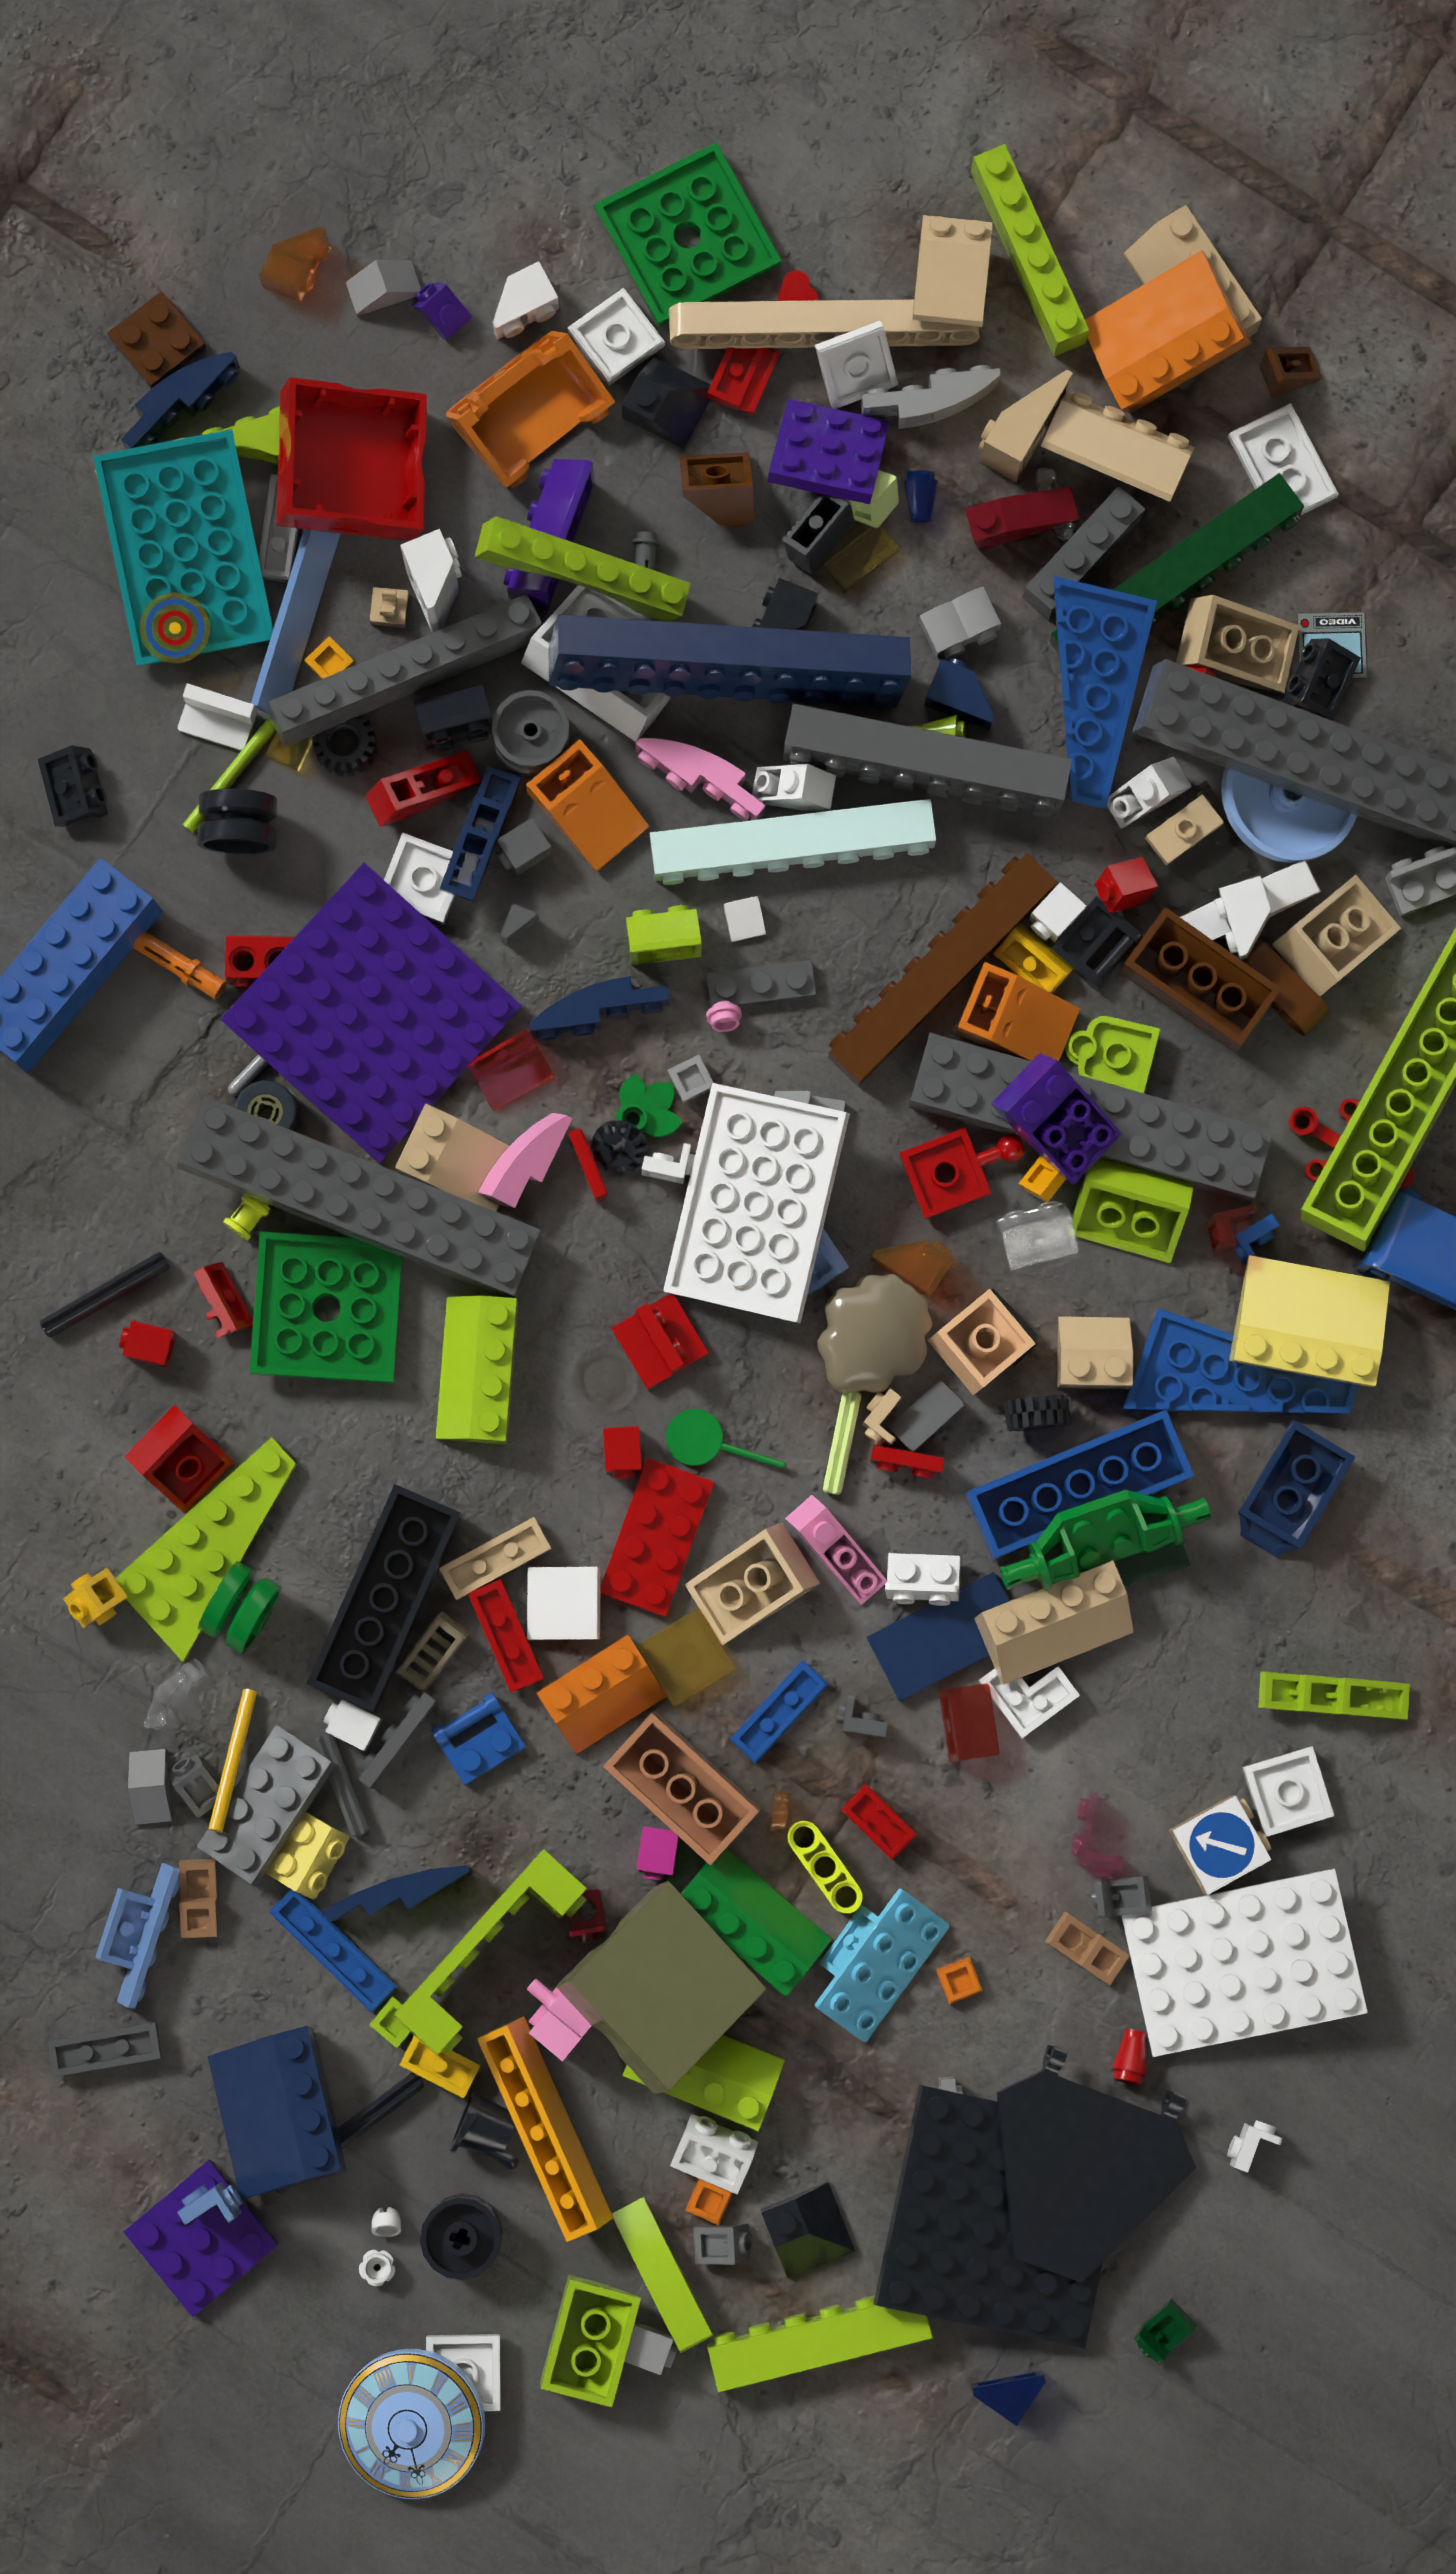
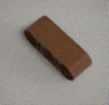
[1242,940,1330,1037]

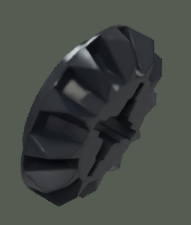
[590,1120,648,1175]

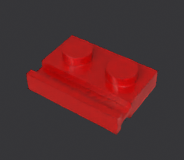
[706,344,780,417]

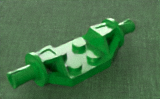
[1000,1490,1211,1591]

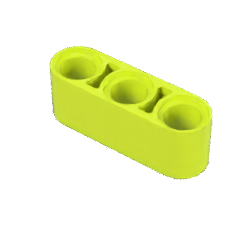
[787,1821,862,1913]

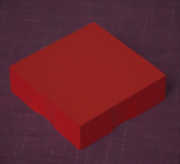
[276,377,427,541]

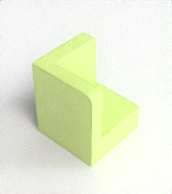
[846,470,899,528]

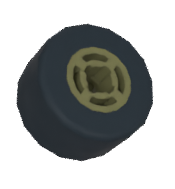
[234,1080,300,1132]

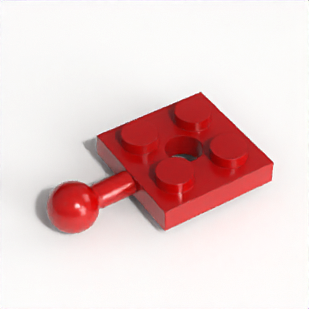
[898,1127,1025,1220]

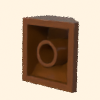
[680,452,755,527]

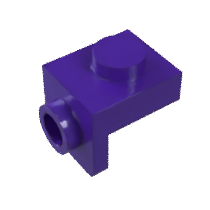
[412,282,472,340]

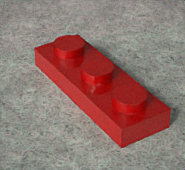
[468,1579,544,1693]

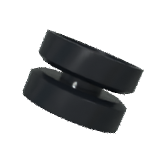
[197,789,277,854]
[420,2193,503,2280]

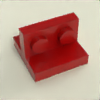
[611,1293,709,1390]

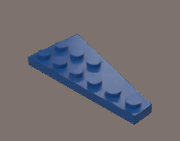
[1053,576,1157,809]
[1122,1308,1359,1414]

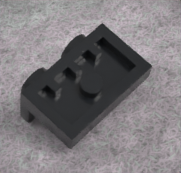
[1284,638,1361,721]
[38,745,108,827]

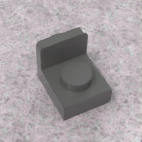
[836,1695,888,1738]
[168,1754,219,1818]
[694,2223,753,2265]

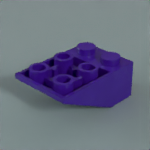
[991,1053,1122,1185]

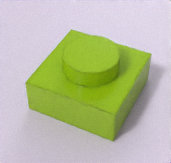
[369,1996,410,2048]

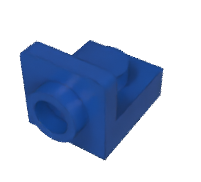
[1232,1214,1279,1264]

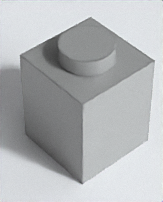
[624,2321,678,2375]

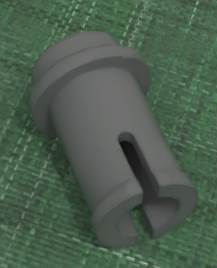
[633,532,660,570]

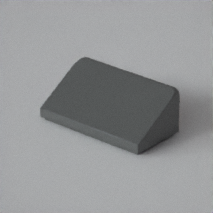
[888,1380,965,1452]

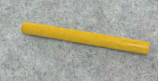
[208,1689,257,1833]

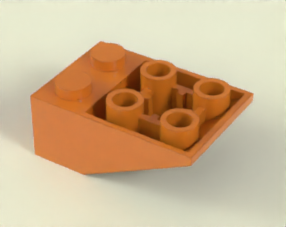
[526,739,650,872]
[955,962,1080,1062]

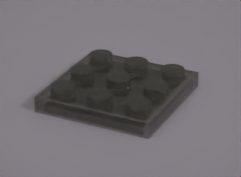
[1115,780,1260,917]

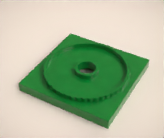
[594,142,781,328]
[250,1232,402,1384]

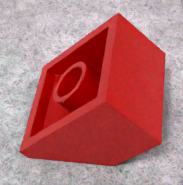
[124,1405,234,1514]

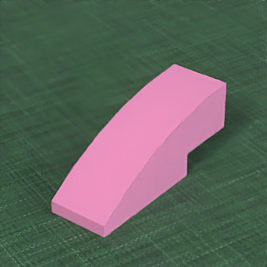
[478,1113,572,1208]

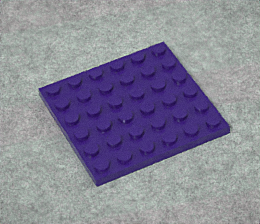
[220,862,522,1164]

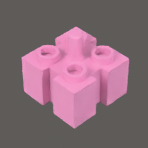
[527,1975,592,2061]

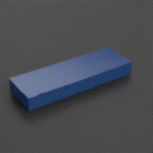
[729,1660,829,1764]

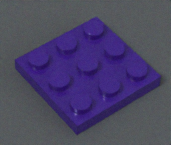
[767,399,890,504]
[123,2159,279,2317]

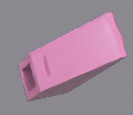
[785,1495,887,1605]

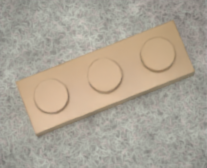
[439,1517,551,1600]

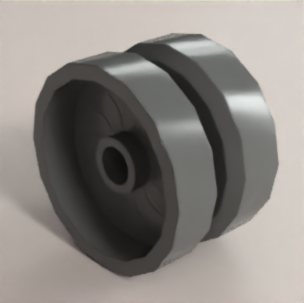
[492,690,570,777]

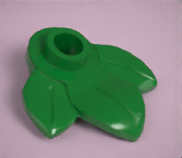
[616,1074,682,1138]

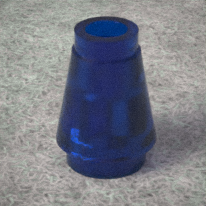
[903,470,938,523]

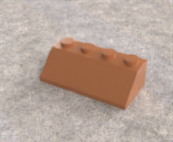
[603,1711,761,1865]

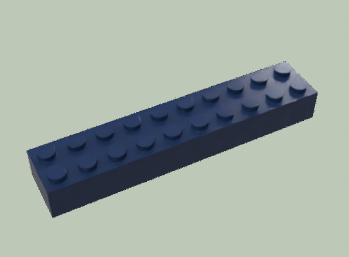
[548,615,911,710]

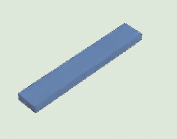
[251,529,341,715]

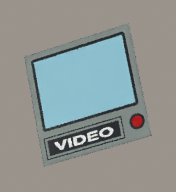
[1298,612,1367,678]

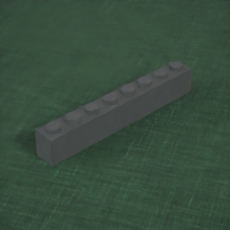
[268,594,542,747]

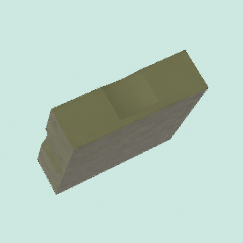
[556,1881,766,2095]

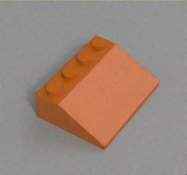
[1085,250,1252,414]

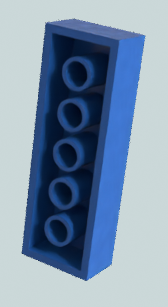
[0,857,163,1074]
[964,1410,1194,1560]

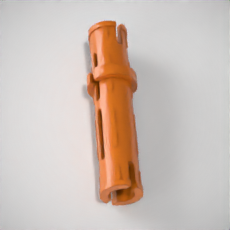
[133,932,228,1001]

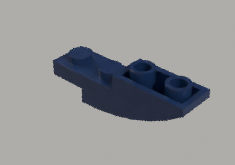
[121,352,240,449]
[529,976,670,1041]

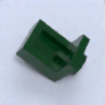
[1134,2298,1197,2365]

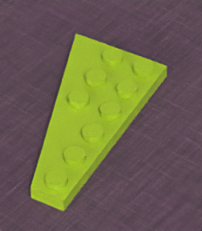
[115,1437,297,1662]

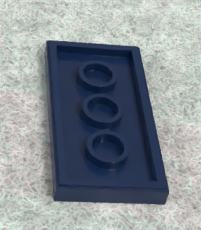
[866,1572,1009,1701]

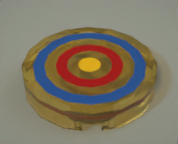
[139,592,211,664]

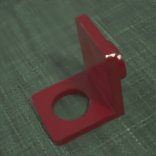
[568,1889,607,1943]

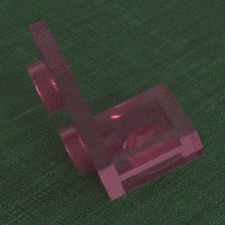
[1071,1792,1124,1877]

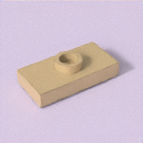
[1145,794,1224,866]

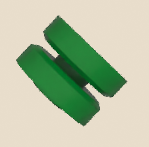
[198,1561,282,1654]

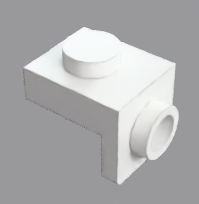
[1227,2120,1283,2173]

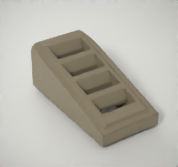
[396,1611,470,1693]

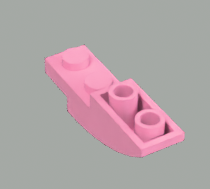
[635,738,765,821]

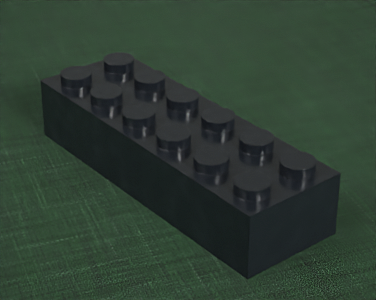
[306,1484,463,1713]

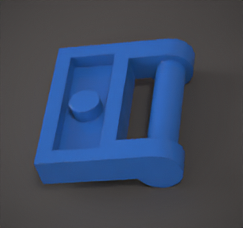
[431,1692,526,1785]

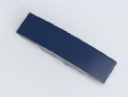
[440,765,521,902]
[323,1865,472,1923]

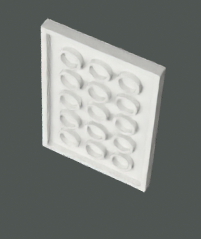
[663,1083,850,1323]
[1121,1868,1368,2057]

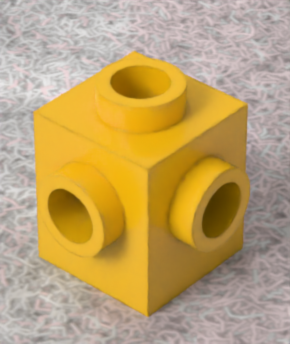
[63,1568,128,1628]

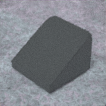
[500,904,539,945]

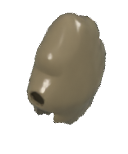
[817,1274,933,1394]

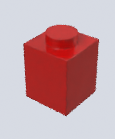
[1095,857,1158,913]
[119,1320,177,1368]
[603,1426,642,1479]

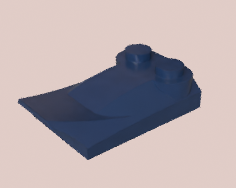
[1238,1420,1356,1557]

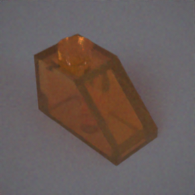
[870,1240,955,1299]

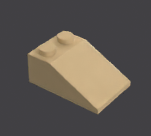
[912,215,992,327]
[978,370,1073,482]
[1176,595,1299,694]
[1272,875,1401,996]
[395,1104,509,1212]
[684,1523,820,1645]

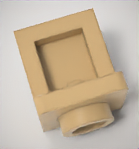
[862,1388,901,1446]

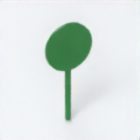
[666,1409,786,1469]

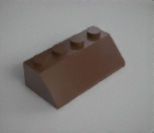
[1120,907,1281,1053]

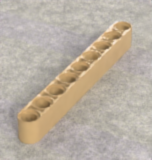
[669,300,980,349]

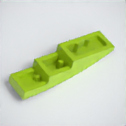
[1258,1672,1410,1720]
[612,2197,713,2353]

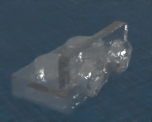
[996,1201,1079,1270]

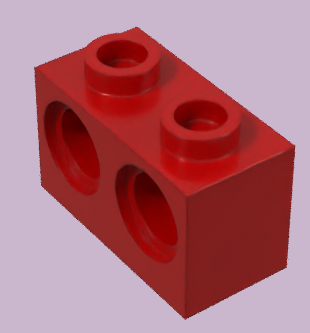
[225,935,295,990]

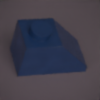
[924,658,994,731]

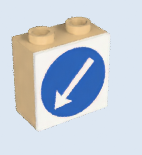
[1168,1795,1271,1895]

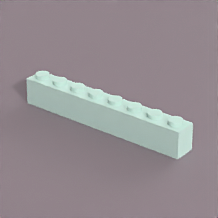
[650,799,936,885]

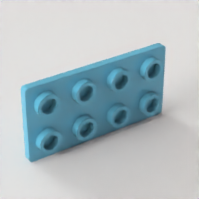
[815,1888,949,2042]

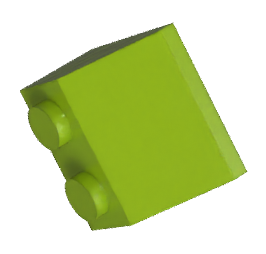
[626,905,702,965]

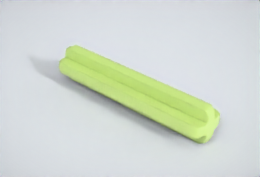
[823,1392,861,1495]

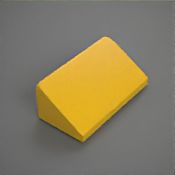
[993,923,1073,993]

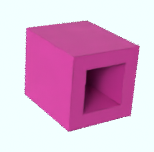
[636,1826,678,1881]

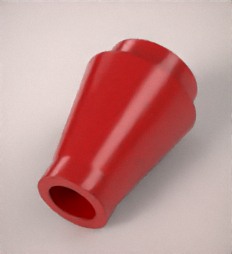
[1111,2029,1147,2085]

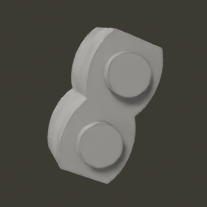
[919,586,1001,660]

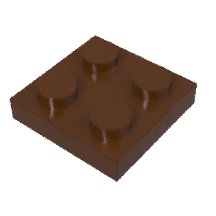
[107,291,206,389]

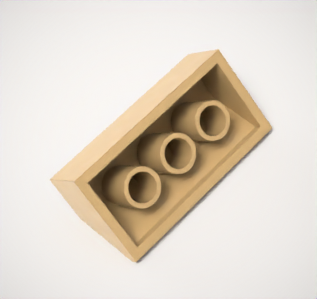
[1123,205,1262,337]
[1041,392,1195,502]
[974,1561,1134,1685]

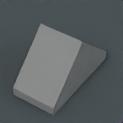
[345,260,421,316]
[128,1749,172,1825]

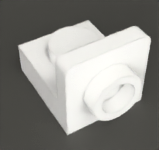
[642,1143,695,1184]

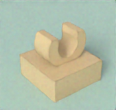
[370,587,409,628]

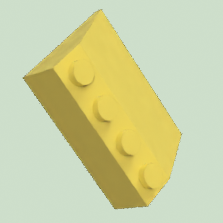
[1229,1255,1390,1387]

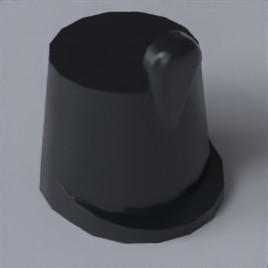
[450,2092,519,2170]

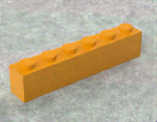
[477,2016,613,2242]

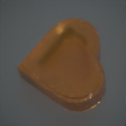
[767,1790,790,1834]

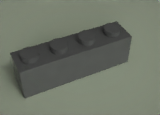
[1022,486,1145,621]

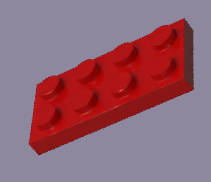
[600,1457,714,1617]

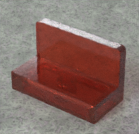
[467,1029,554,1110]
[1206,1205,1257,1258]
[938,1683,1000,1762]

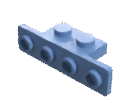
[95,1863,180,2009]

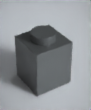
[495,817,552,876]

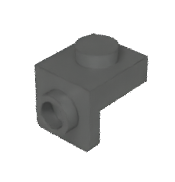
[1092,1875,1152,1918]

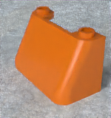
[445,331,615,488]

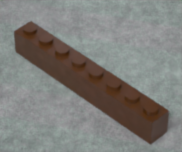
[828,853,1057,1087]

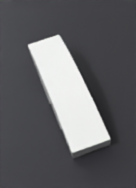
[1180,860,1321,941]

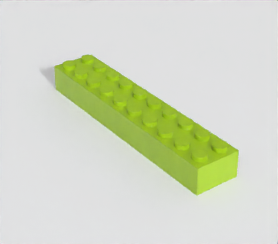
[1301,928,1456,1252]

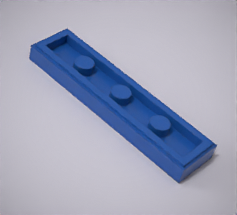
[269,1889,398,2014]

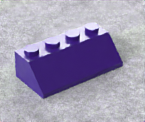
[503,459,595,611]

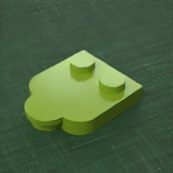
[1065,1016,1161,1094]

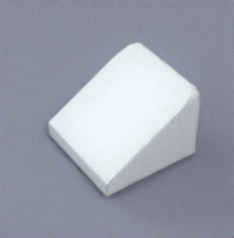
[724,896,766,942]

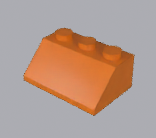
[537,1635,667,1755]

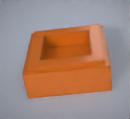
[936,1957,983,2004]
[685,2179,733,2225]

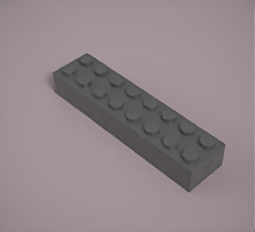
[783,704,1072,818]

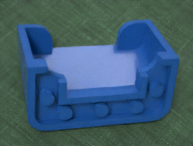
[1356,1188,1456,1310]

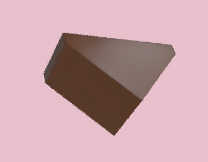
[1259,347,1322,398]

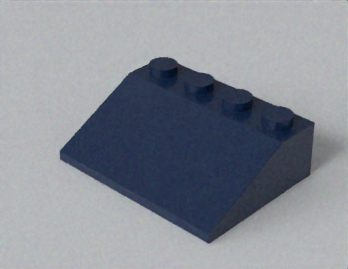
[208,2026,347,2200]

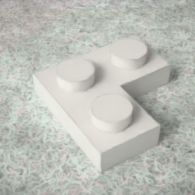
[978,1666,1080,1739]

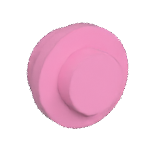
[706,1001,742,1032]

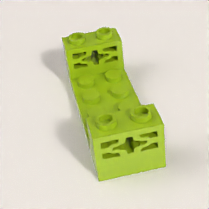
[394,1849,587,2056]

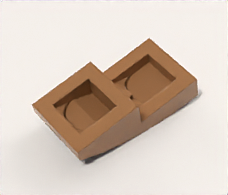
[179,1859,218,1938]
[1045,1911,1130,1985]

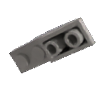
[861,365,1000,429]

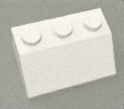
[400,529,462,633]

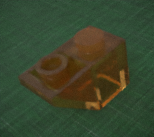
[259,227,331,303]

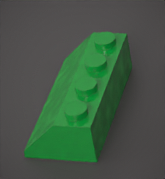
[680,1849,832,1997]

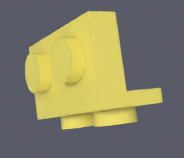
[266,1812,349,1900]

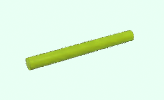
[182,715,276,833]

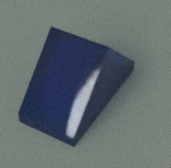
[970,2370,1046,2426]

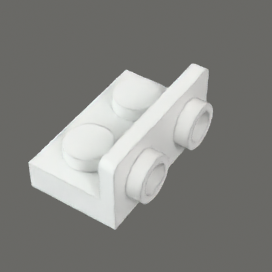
[885,1553,961,1606]
[670,2114,758,2194]

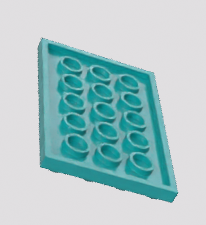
[93,429,273,667]

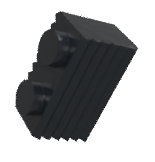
[783,494,855,575]

